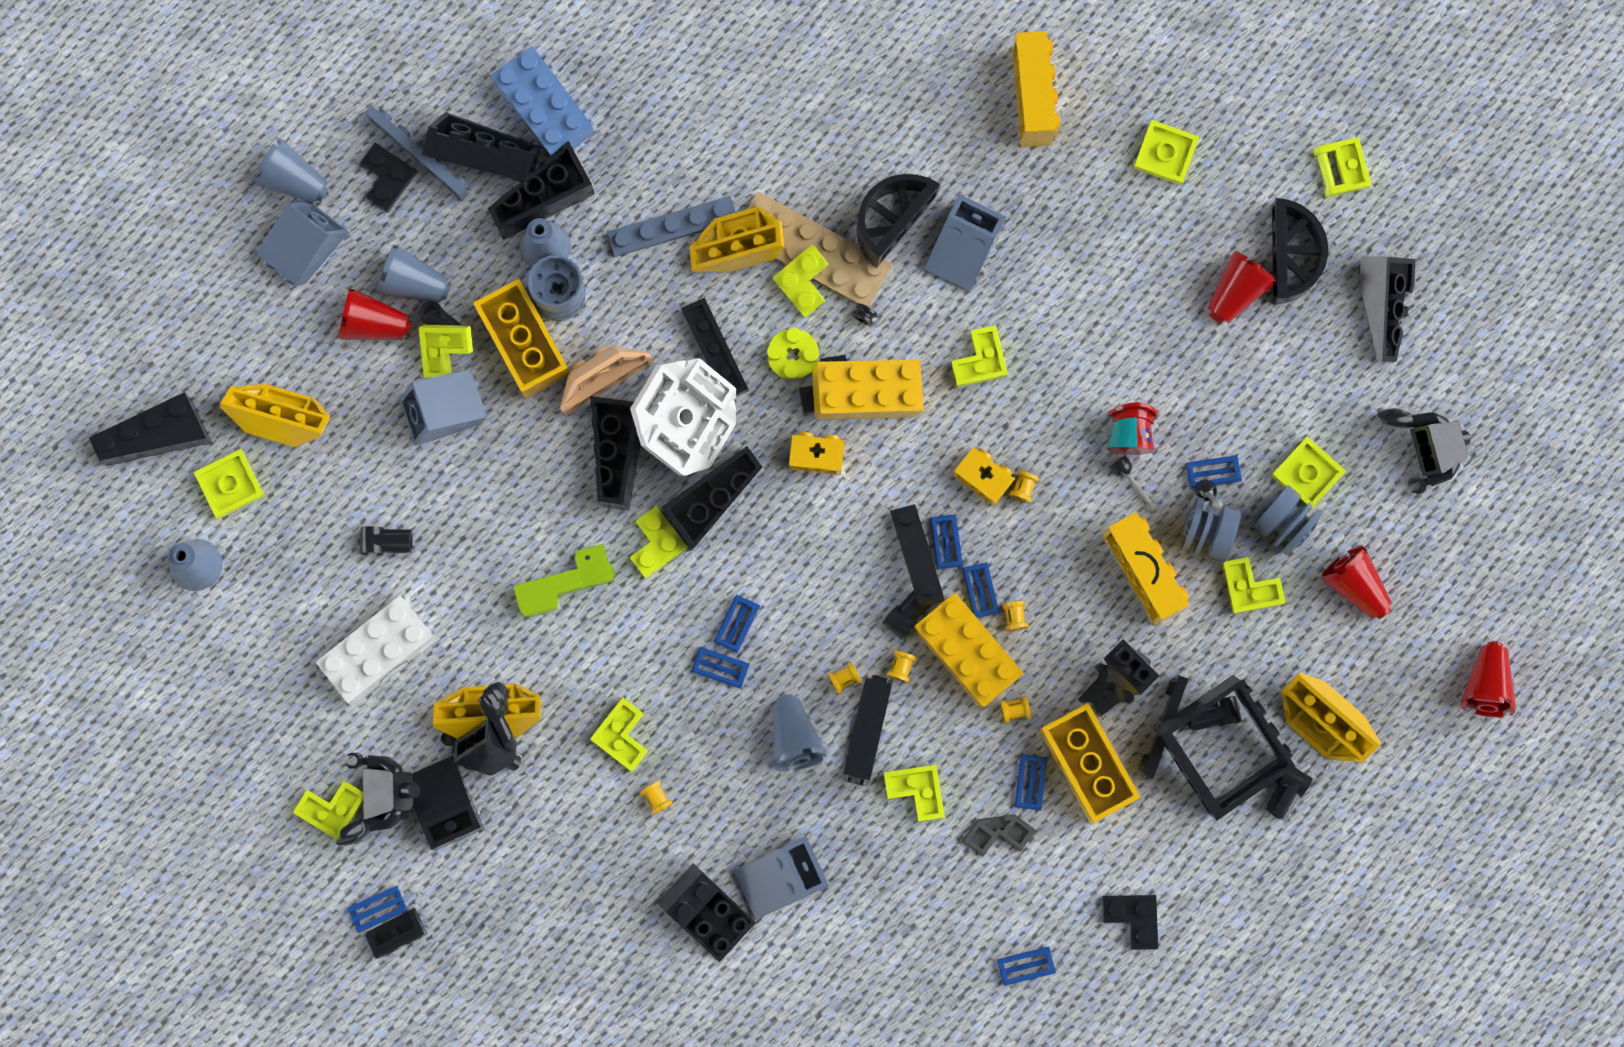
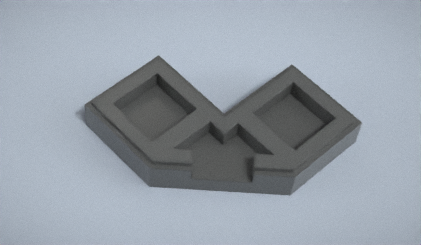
[962,814,1036,857]

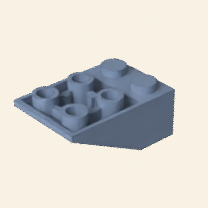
[924,194,1006,292]
[734,836,829,920]

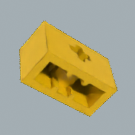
[789,432,844,475]
[953,447,1015,507]

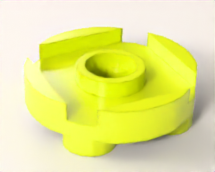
[767,328,819,380]

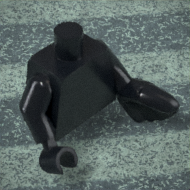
[1377,408,1471,494]
[440,682,521,776]
[336,752,420,846]

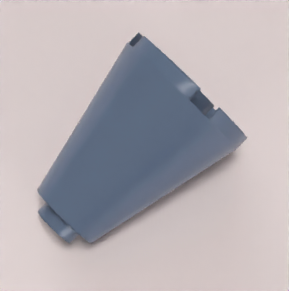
[253,138,329,203]
[520,218,571,268]
[375,244,451,303]
[169,539,223,591]
[773,694,826,772]

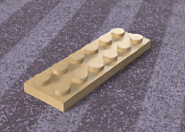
[748,191,893,307]

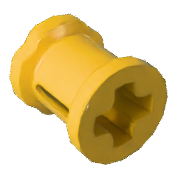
[1009,470,1040,504]
[1002,601,1029,631]
[886,650,917,683]
[828,662,862,694]
[1000,695,1031,724]
[639,781,673,816]

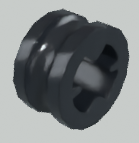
[851,303,878,326]

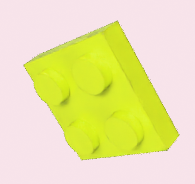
[1133,119,1199,186]
[1271,437,1346,510]
[194,449,265,520]

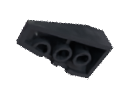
[1358,257,1416,362]

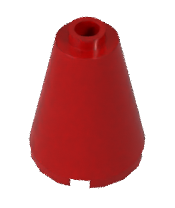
[1208,250,1277,324]
[338,288,412,340]
[1321,545,1392,619]
[1461,641,1516,718]

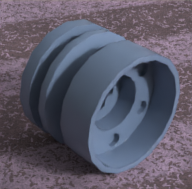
[528,255,586,321]
[1252,485,1323,555]
[1181,497,1241,563]

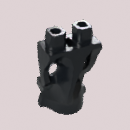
[1077,639,1159,717]

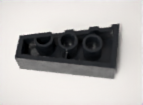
[422,112,541,182]
[487,141,595,240]
[89,392,213,466]
[590,396,641,511]
[661,446,762,551]

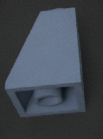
[256,201,349,285]
[399,369,487,446]

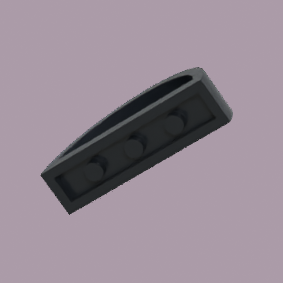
[856,174,941,268]
[1271,198,1329,304]

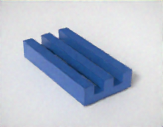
[1185,455,1242,489]
[930,514,963,570]
[962,562,1000,618]
[714,594,760,654]
[691,647,750,689]
[1014,754,1047,811]
[347,886,408,933]
[997,946,1056,986]

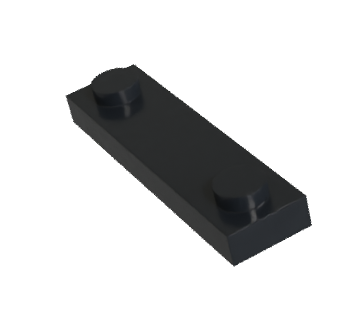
[681,297,749,397]
[890,504,944,608]
[1138,675,1188,780]

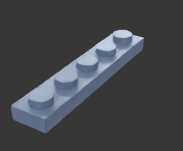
[365,105,469,201]
[607,196,736,257]

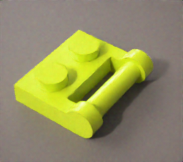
[1312,137,1372,198]

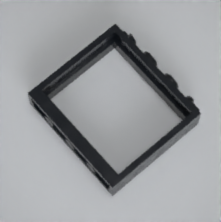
[842,675,892,787]
[1154,675,1296,821]

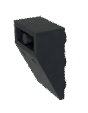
[412,756,485,851]
[657,863,756,962]

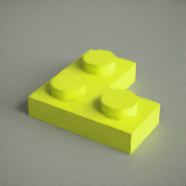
[773,244,829,318]
[418,325,473,378]
[951,325,1008,388]
[630,506,688,579]
[1221,557,1286,614]
[590,697,649,772]
[883,765,945,822]
[293,781,363,840]

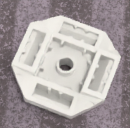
[630,358,736,476]

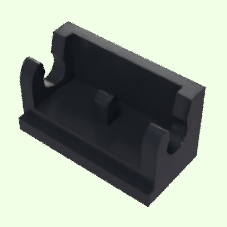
[365,908,428,959]

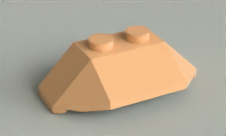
[560,345,653,417]

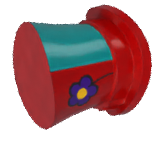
[1107,402,1158,455]

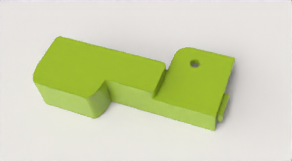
[514,543,616,618]

